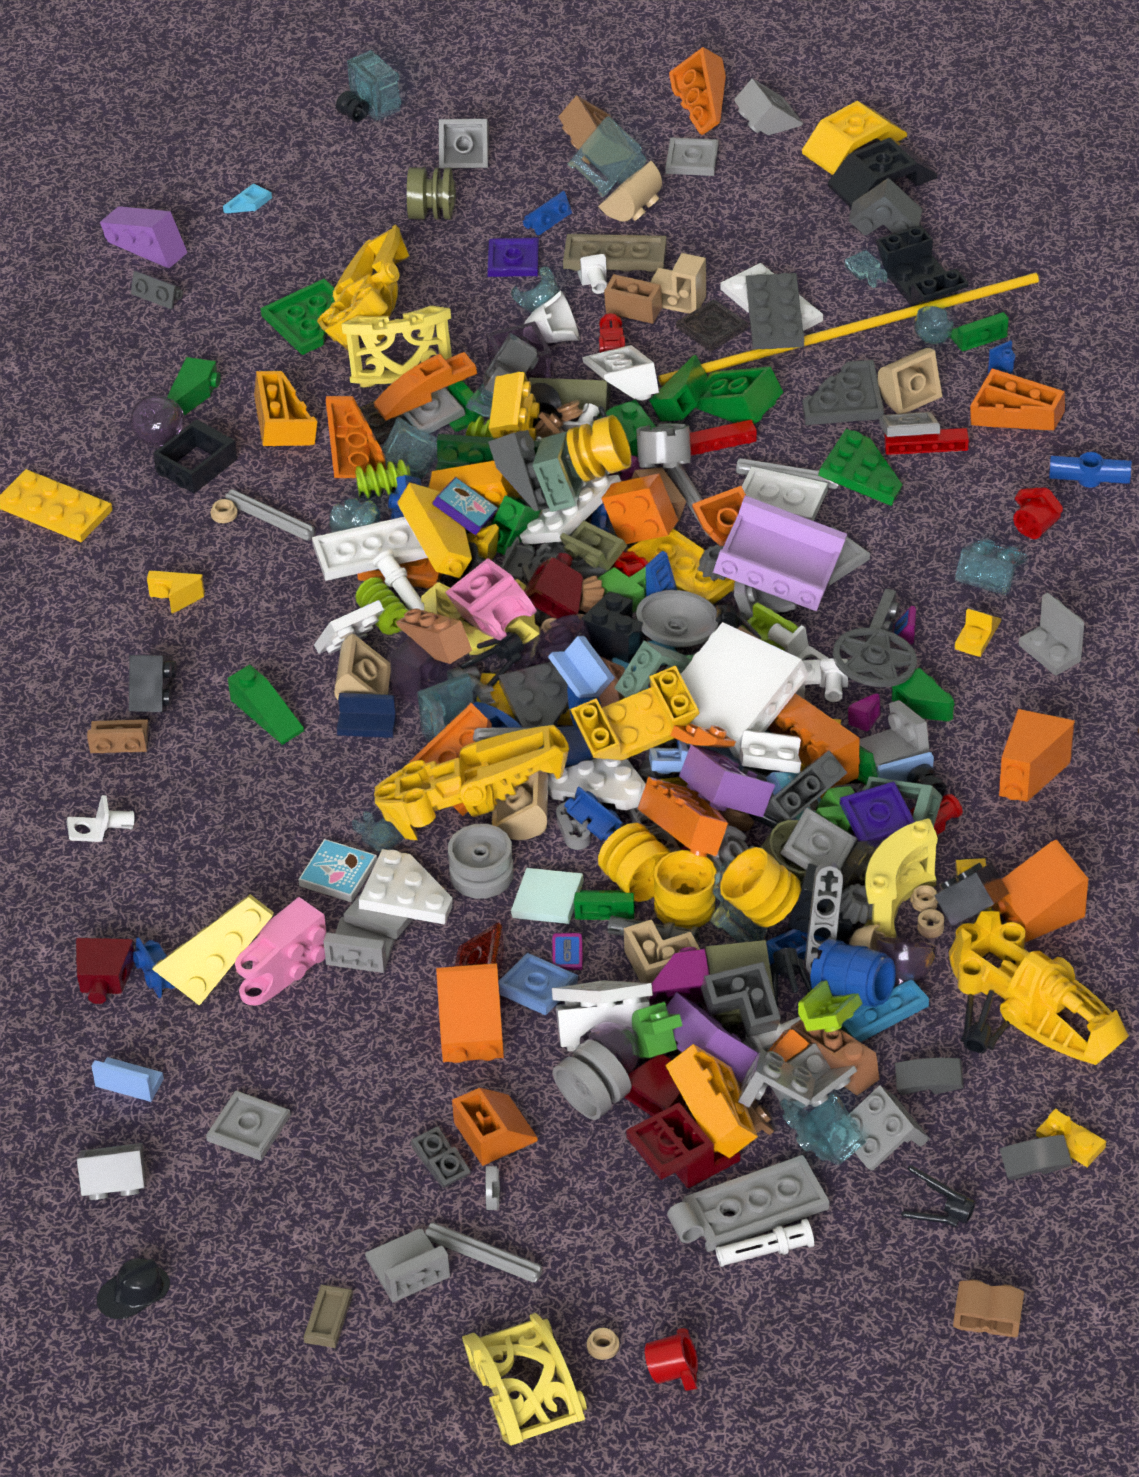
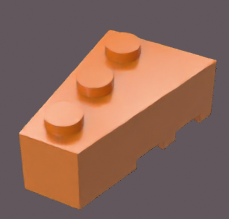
[970,368,1065,430]

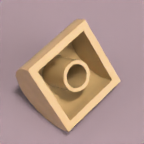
[598,161,662,221]
[878,348,942,414]
[334,634,392,700]
[492,770,548,840]

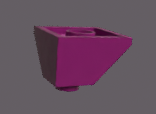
[648,947,709,1007]

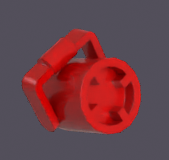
[1013,487,1063,540]
[645,1328,698,1391]

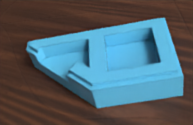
[223,183,272,213]

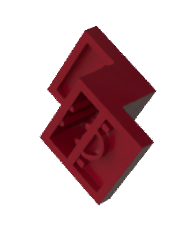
[626,1103,740,1189]

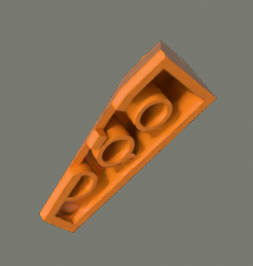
[669,47,726,135]
[326,396,386,478]
[692,486,746,546]

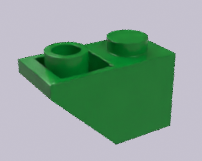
[492,495,541,555]
[892,668,955,722]

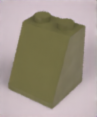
[705,940,775,1027]

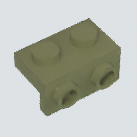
[559,520,627,571]

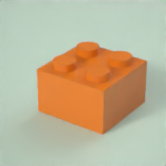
[601,473,679,544]

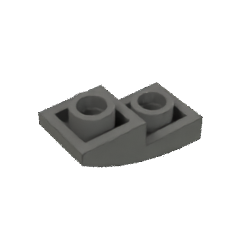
[895,1058,964,1095]
[410,1126,471,1188]
[1000,1135,1073,1180]

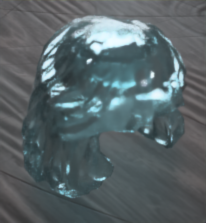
[511,266,559,313]
[329,498,381,532]

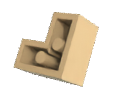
[651,253,706,315]
[624,919,700,984]

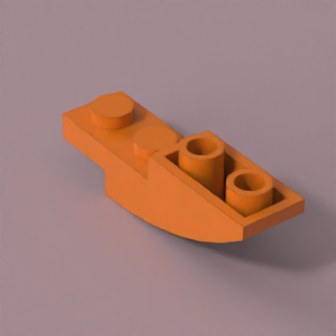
[374,352,477,421]

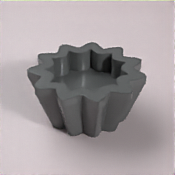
[698,545,726,581]
[839,883,873,924]

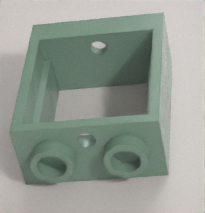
[533,431,584,512]
[614,641,691,698]
[862,776,942,827]

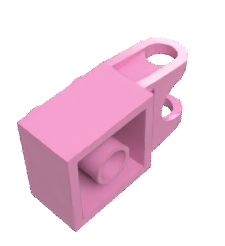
[445,558,537,640]
[235,897,326,1006]

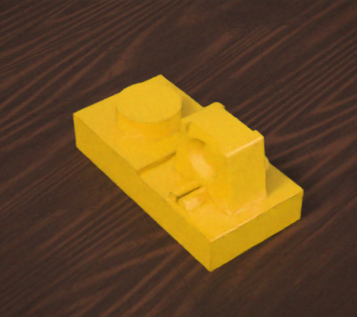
[1036,1109,1106,1167]

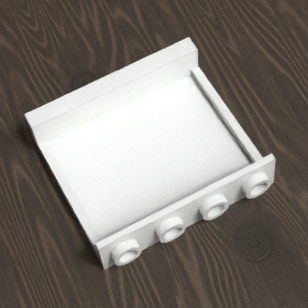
[680,622,809,759]

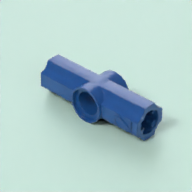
[1049,452,1132,488]

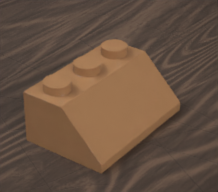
[558,95,635,167]

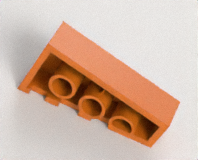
[768,693,860,788]
[638,777,728,857]

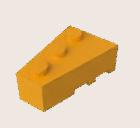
[254,371,317,446]
[429,461,524,516]
[665,1044,758,1158]

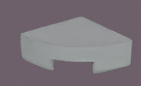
[486,1166,500,1210]

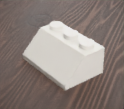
[582,345,659,400]
[556,997,650,1051]

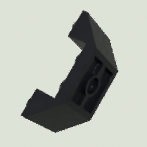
[828,138,937,208]
[876,225,969,306]

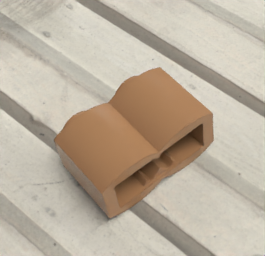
[953,1279,1024,1337]

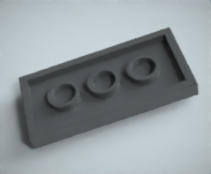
[746,273,804,350]

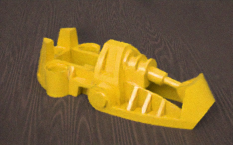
[317,225,409,350]
[374,725,569,840]
[949,911,1129,1065]

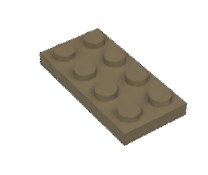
[563,234,667,272]

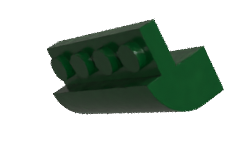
[436,434,541,470]

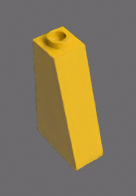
[398,482,472,578]

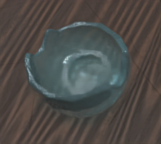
[914,306,953,344]

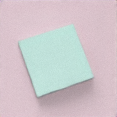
[511,868,584,924]

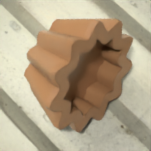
[579,576,605,613]

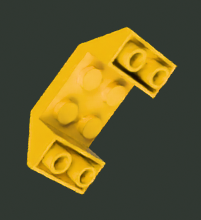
[802,101,907,175]
[489,372,540,441]
[570,665,699,760]

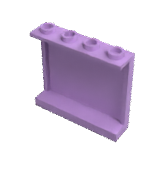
[713,496,847,611]

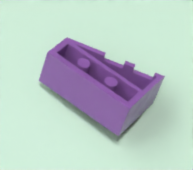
[100,206,188,268]
[679,744,775,817]
[667,992,758,1082]

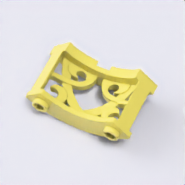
[342,306,452,387]
[421,579,540,655]
[864,819,938,943]
[462,1313,587,1446]

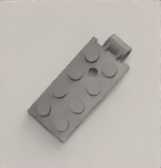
[667,1155,829,1252]

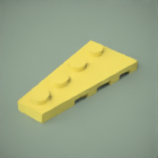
[152,894,274,1005]

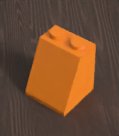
[999,709,1075,802]
[992,839,1089,943]
[436,964,504,1063]

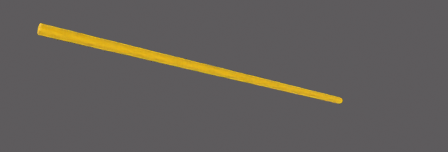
[658,273,1039,386]

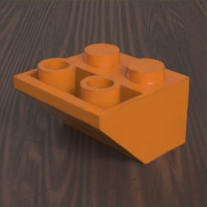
[452,1088,538,1166]

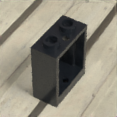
[153,419,237,494]

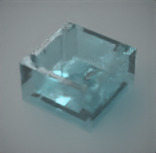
[347,50,401,121]

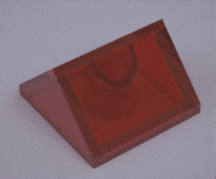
[455,922,504,981]

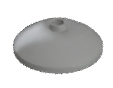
[636,590,719,647]

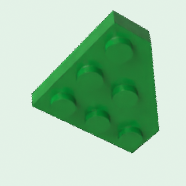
[260,279,335,355]
[818,429,903,506]

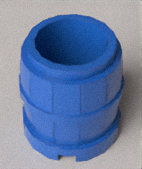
[810,939,896,1007]

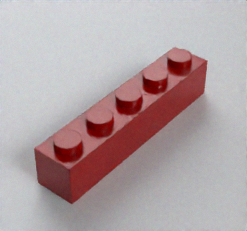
[690,419,756,455]
[884,428,969,455]

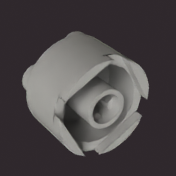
[636,424,691,468]

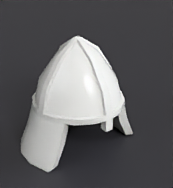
[522,290,580,344]

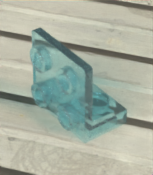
[955,539,1028,595]
[417,673,473,743]
[779,1093,866,1165]

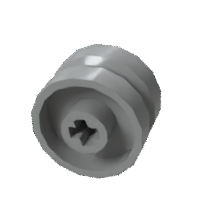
[448,824,514,899]
[553,1039,631,1120]

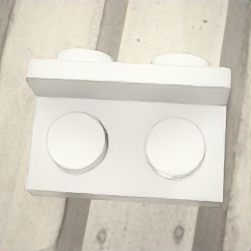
[739,730,801,774]

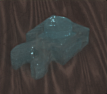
[845,250,887,288]
[352,811,403,854]

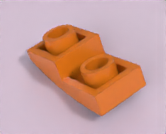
[670,724,736,748]

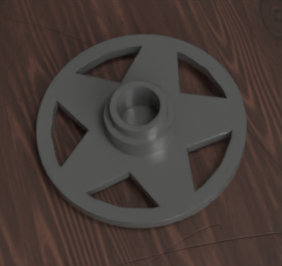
[833,628,917,687]

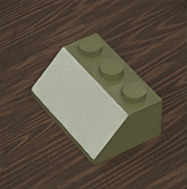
[529,378,611,418]

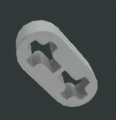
[556,802,591,850]

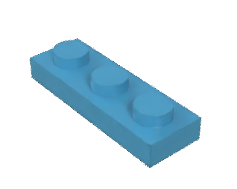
[840,979,929,1042]

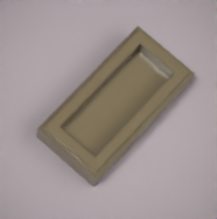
[304,1284,353,1348]

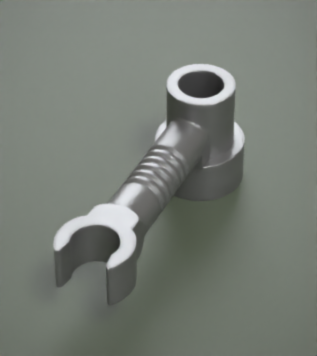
[447,666,495,705]

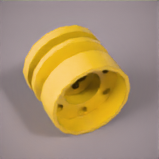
[567,415,631,482]
[598,823,672,902]
[720,847,801,927]
[654,850,716,929]

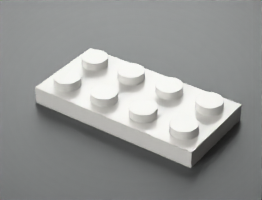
[721,263,823,331]
[519,474,621,545]
[312,517,428,581]

